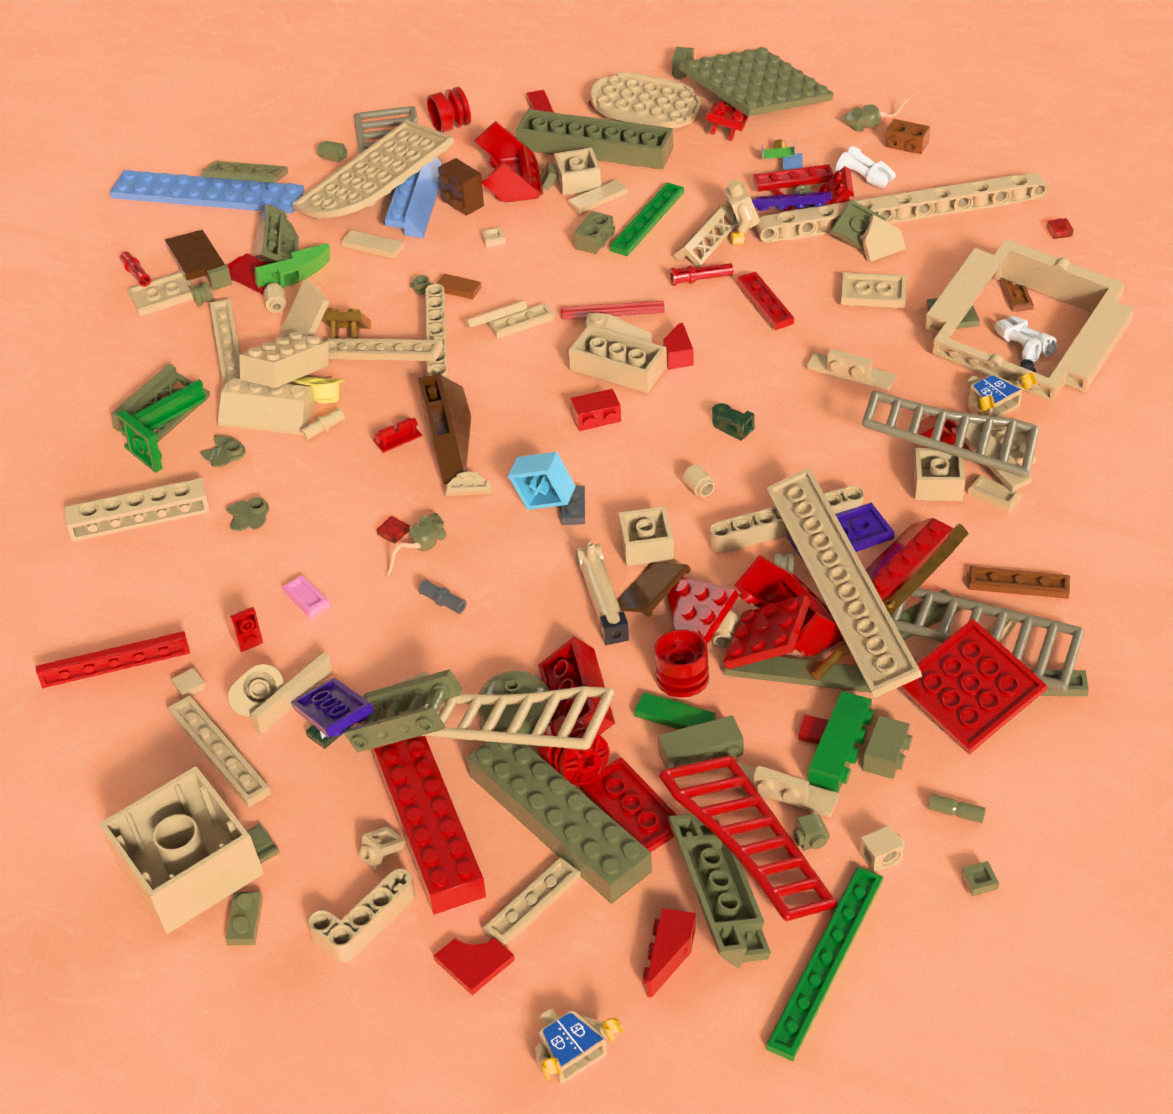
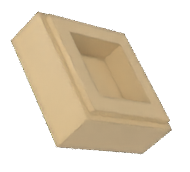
[481,227,506,248]
[171,668,206,699]

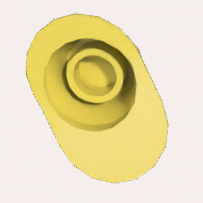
[294,377,345,404]

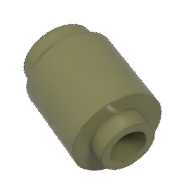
[318,141,347,162]

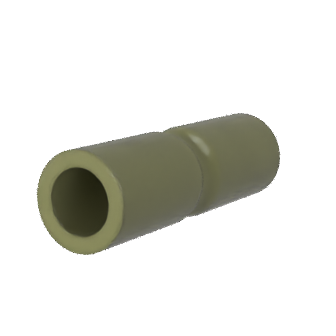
[928,794,986,824]

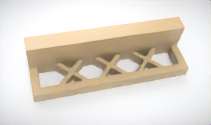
[673,204,738,267]

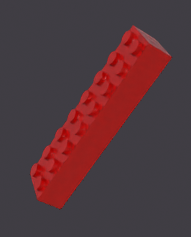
[371,736,486,915]

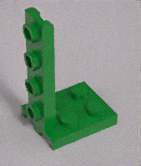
[117,379,206,473]

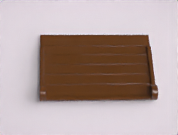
[617,562,691,617]

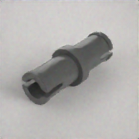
[418,580,467,614]

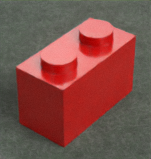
[570,388,621,431]

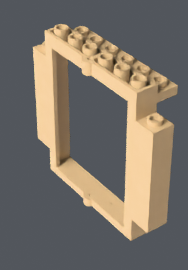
[926,239,1134,402]

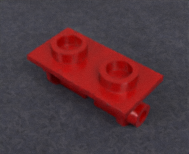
[372,417,422,453]

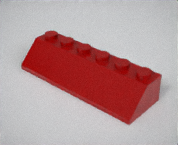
[866,518,954,602]

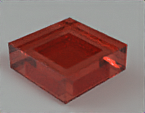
[376,516,410,544]

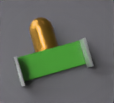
[762,139,796,159]

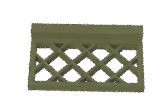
[111,364,210,443]

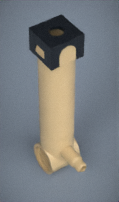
[575,542,629,646]

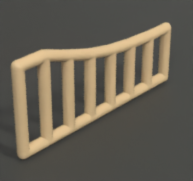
[420,686,615,750]

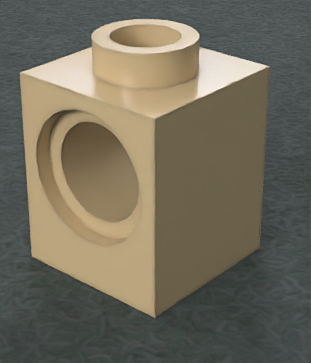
[859,825,905,873]

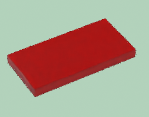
[579,757,677,852]

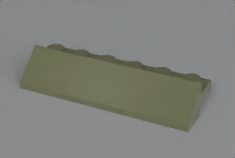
[668,814,771,969]

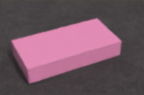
[282,575,330,618]

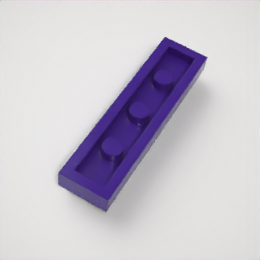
[751,191,832,211]

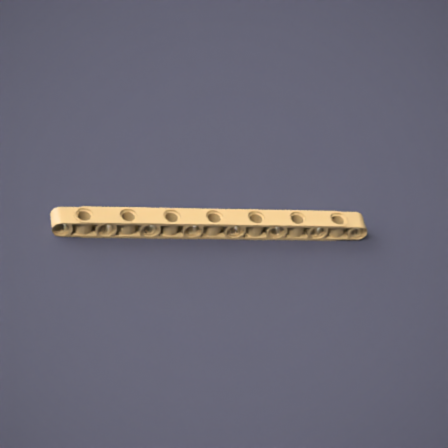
[756,173,1049,242]

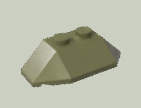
[253,204,299,264]

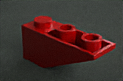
[642,908,696,997]

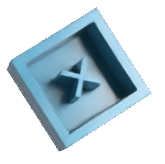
[508,451,576,510]

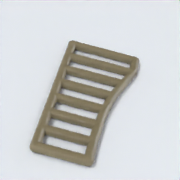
[354,106,418,191]
[862,390,1040,478]
[890,588,1085,692]

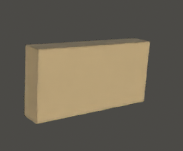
[968,475,1022,512]

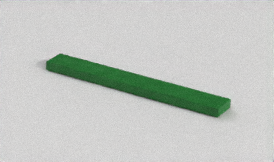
[766,866,884,1062]

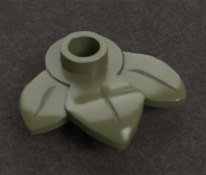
[201,436,246,467]
[226,497,270,531]

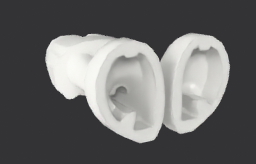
[835,146,896,189]
[994,315,1057,363]

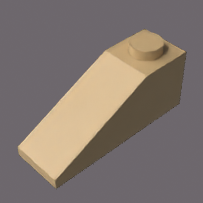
[585,313,652,343]

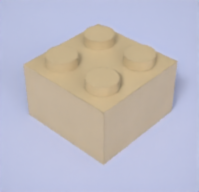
[554,148,601,195]
[913,448,965,501]
[618,506,674,566]

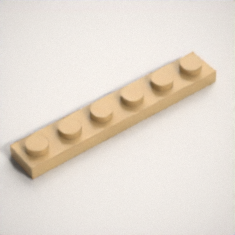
[210,299,240,385]
[327,338,443,361]
[168,695,271,808]

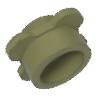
[410,275,433,294]

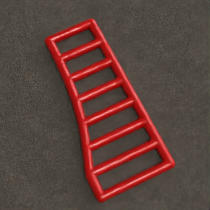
[659,755,837,921]

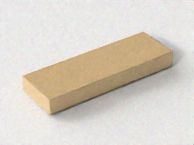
[568,179,628,215]
[342,230,404,259]
[462,300,527,328]
[488,303,555,339]

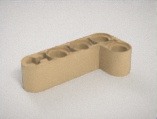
[308,869,415,962]

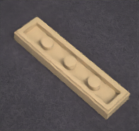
[956,423,1032,492]
[251,652,333,734]
[483,857,581,947]

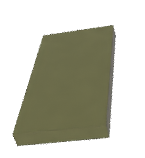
[202,161,288,183]

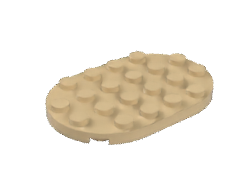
[591,72,701,128]

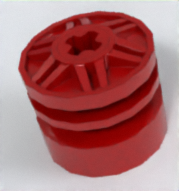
[427,86,471,133]
[654,629,710,698]
[538,716,610,786]

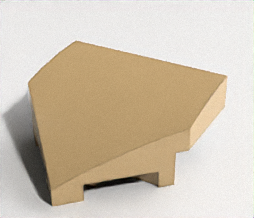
[860,215,906,261]

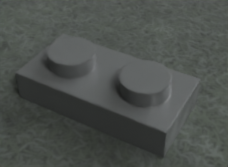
[561,485,585,525]

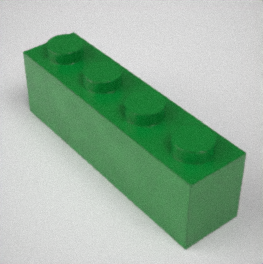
[808,691,875,793]

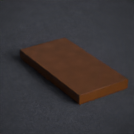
[165,229,225,281]

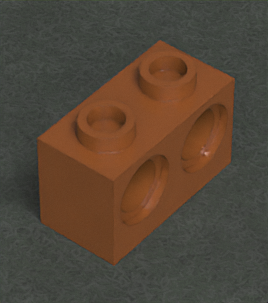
[885,119,930,155]

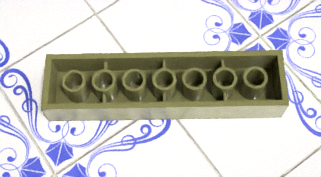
[516,109,674,169]
[467,728,652,904]

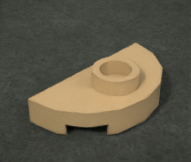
[446,471,492,496]

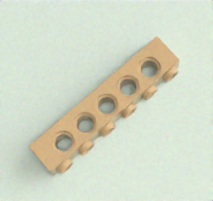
[65,478,210,542]

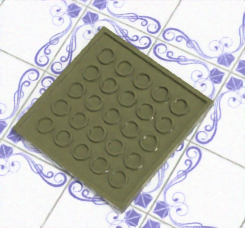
[679,47,834,117]

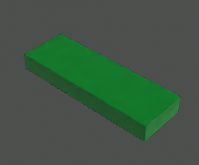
[634,692,716,729]

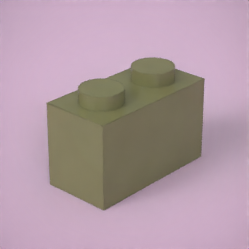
[863,715,913,780]

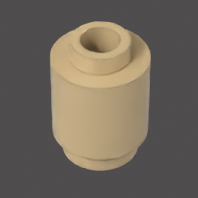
[264,283,286,313]
[682,464,715,498]
[712,610,739,648]

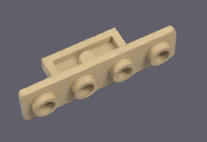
[807,349,896,390]
[731,762,839,817]

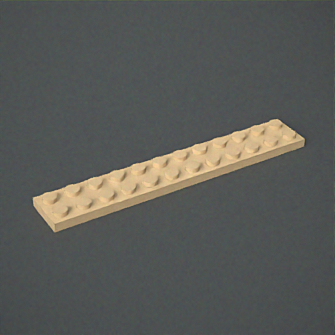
[766,467,922,698]

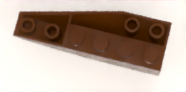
[418,374,471,485]

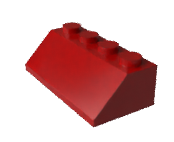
[538,636,615,735]

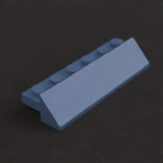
[385,157,443,238]

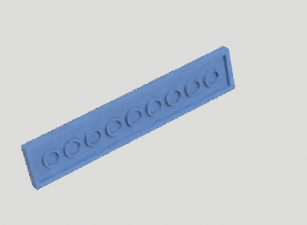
[110,170,305,214]

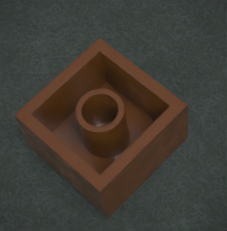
[438,158,484,216]

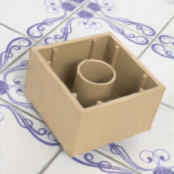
[99,766,264,934]

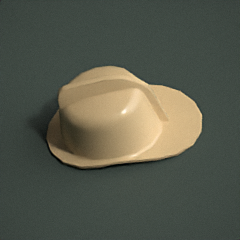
[228,664,284,717]

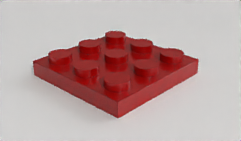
[723,595,810,670]

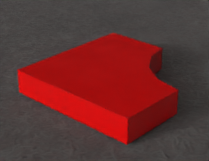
[433,938,515,995]

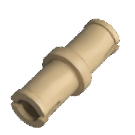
[300,408,345,441]

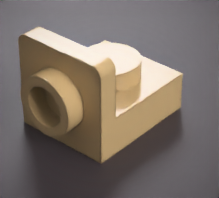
[358,826,405,870]

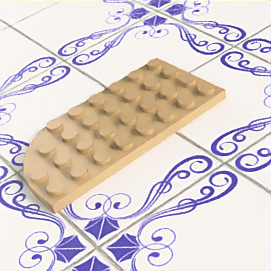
[292,120,455,219]

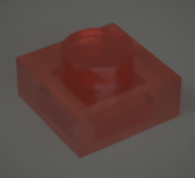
[1046,218,1074,239]

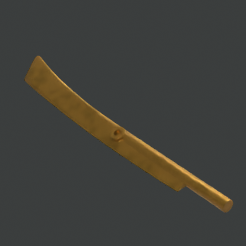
[811,523,969,680]

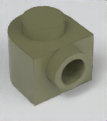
[793,814,830,851]

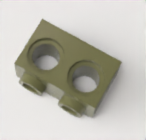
[574,211,615,255]

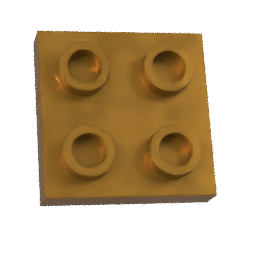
[321,308,371,339]

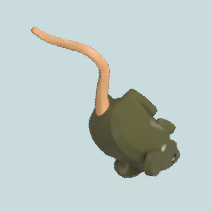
[842,99,910,132]
[386,513,446,576]

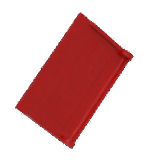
[227,253,278,295]

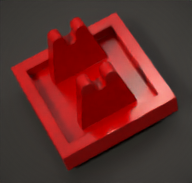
[706,102,749,141]
[818,166,854,205]

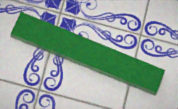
[610,182,685,257]

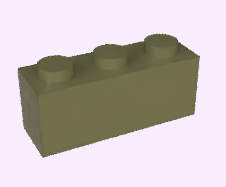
[658,715,744,769]

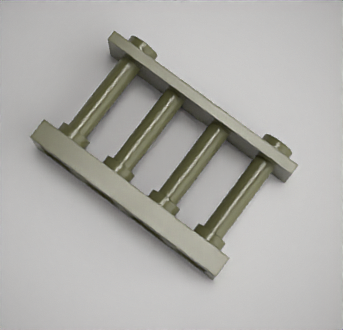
[344,669,462,753]

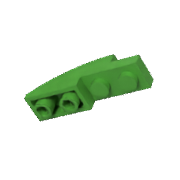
[255,243,330,288]

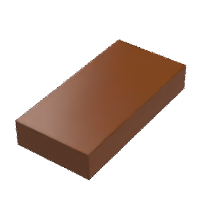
[437,274,482,300]

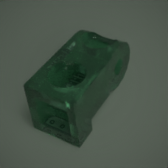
[712,403,755,441]

